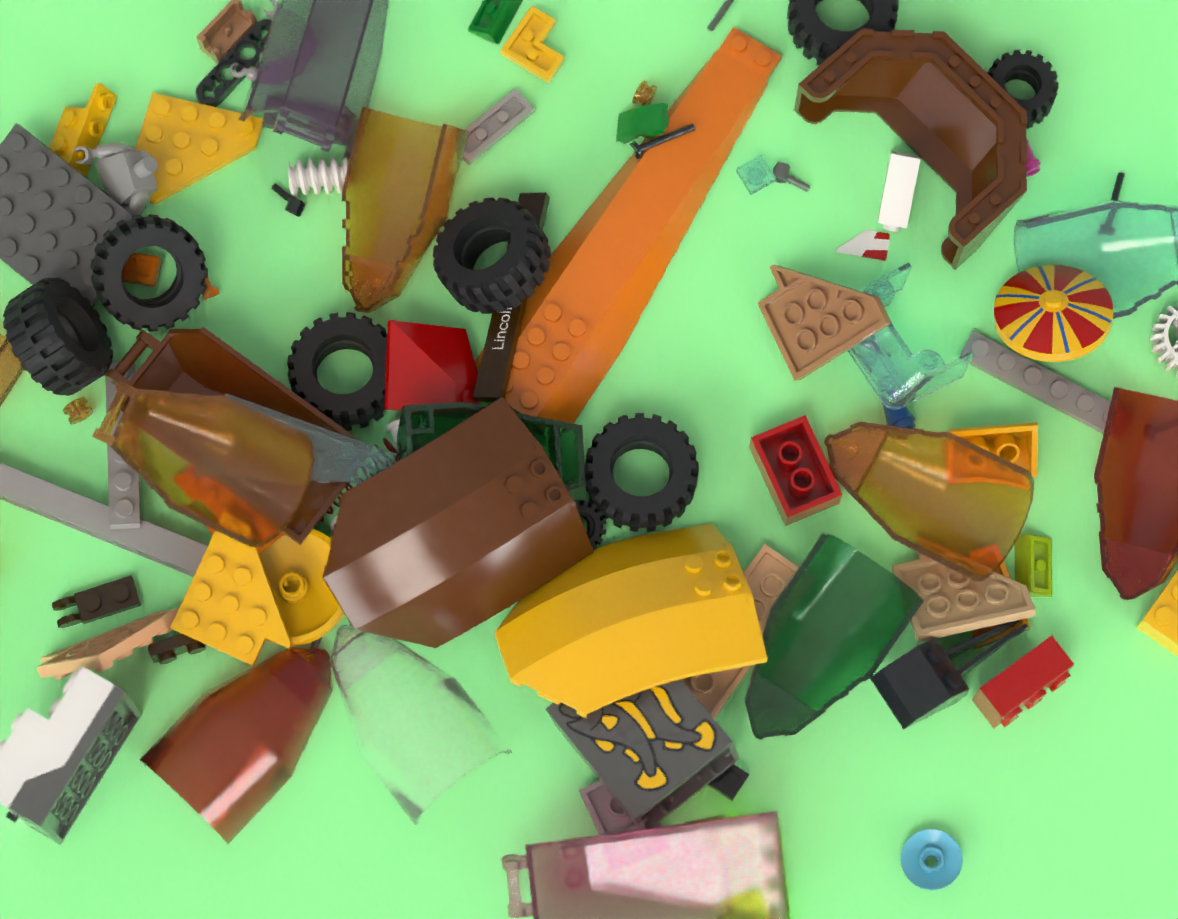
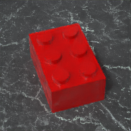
[749,415,842,526]
[972,635,1075,728]

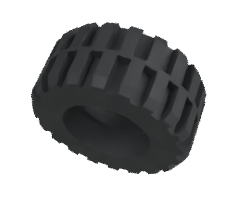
[787,0,899,66]
[433,197,551,314]
[90,214,208,332]
[3,278,113,396]
[287,312,387,431]
[584,413,699,532]

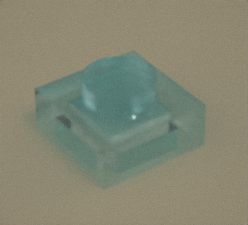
[736,154,776,195]

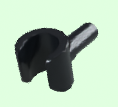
[272,184,305,217]

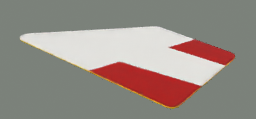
[836,230,890,261]

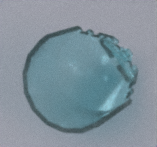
[1014,199,1178,319]

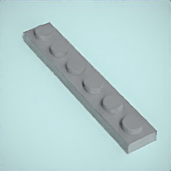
[959,331,1131,441]
[105,362,141,530]

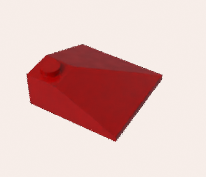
[385,320,480,417]

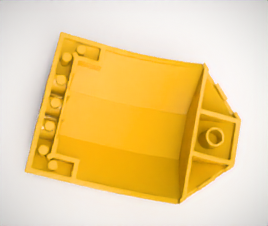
[494,523,767,718]

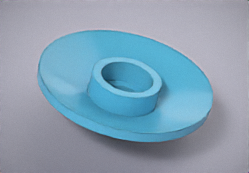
[901,829,963,890]

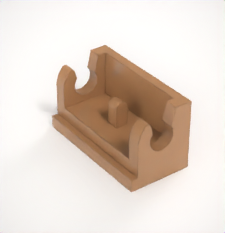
[196,0,257,64]

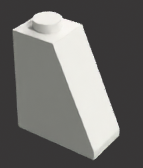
[877,151,920,232]

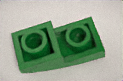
[616,103,669,144]

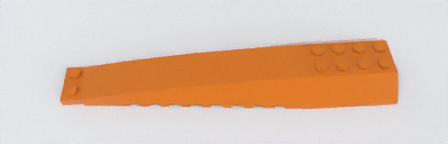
[474,27,782,445]

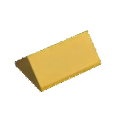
[943,422,1038,484]

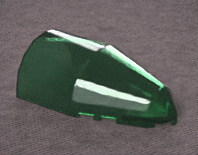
[744,530,925,740]

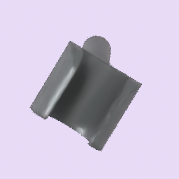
[772,162,811,192]

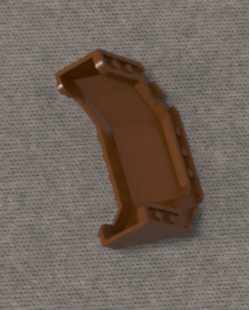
[794,28,1027,270]

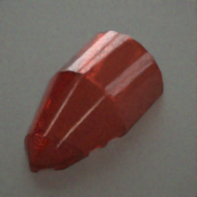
[1094,387,1178,600]
[139,647,333,844]

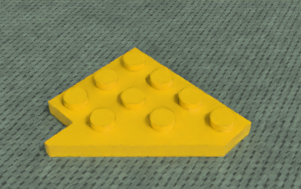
[135,92,263,205]
[170,517,292,666]

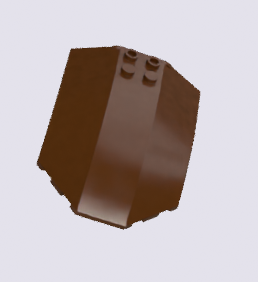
[322,397,594,648]

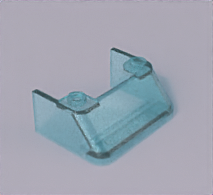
[848,263,973,410]

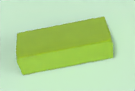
[1015,534,1052,597]

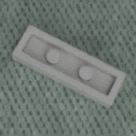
[450,88,534,165]

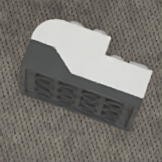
[0,667,142,845]

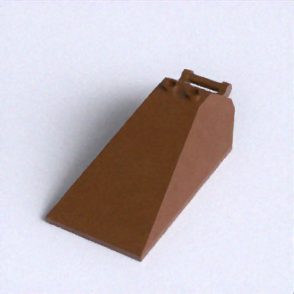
[105,327,373,545]

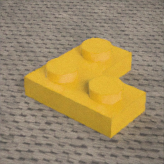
[501,6,564,83]

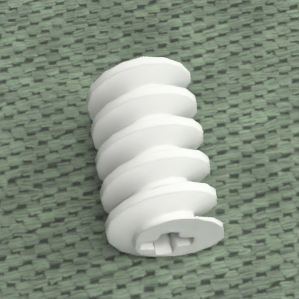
[288,157,349,196]

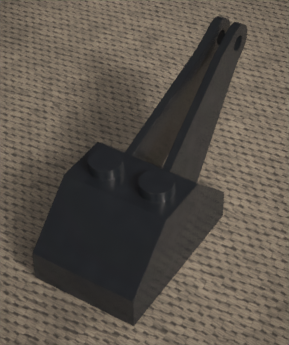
[870,619,1029,730]

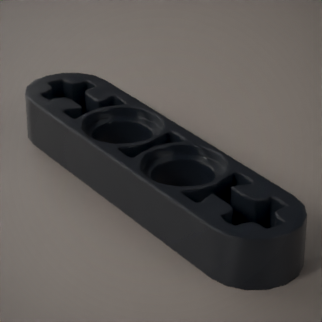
[195,19,278,107]

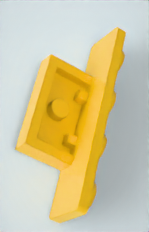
[49,83,117,177]

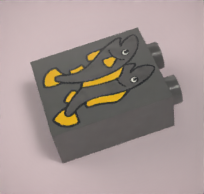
[546,679,740,835]

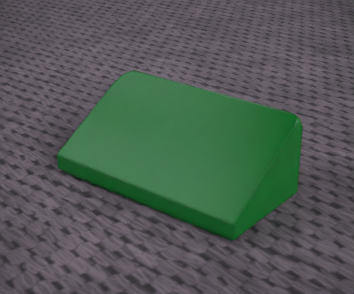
[467,0,523,45]

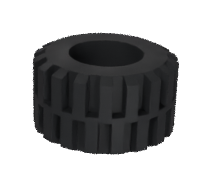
[988,50,1059,129]

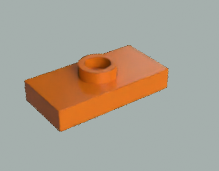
[121,253,162,287]

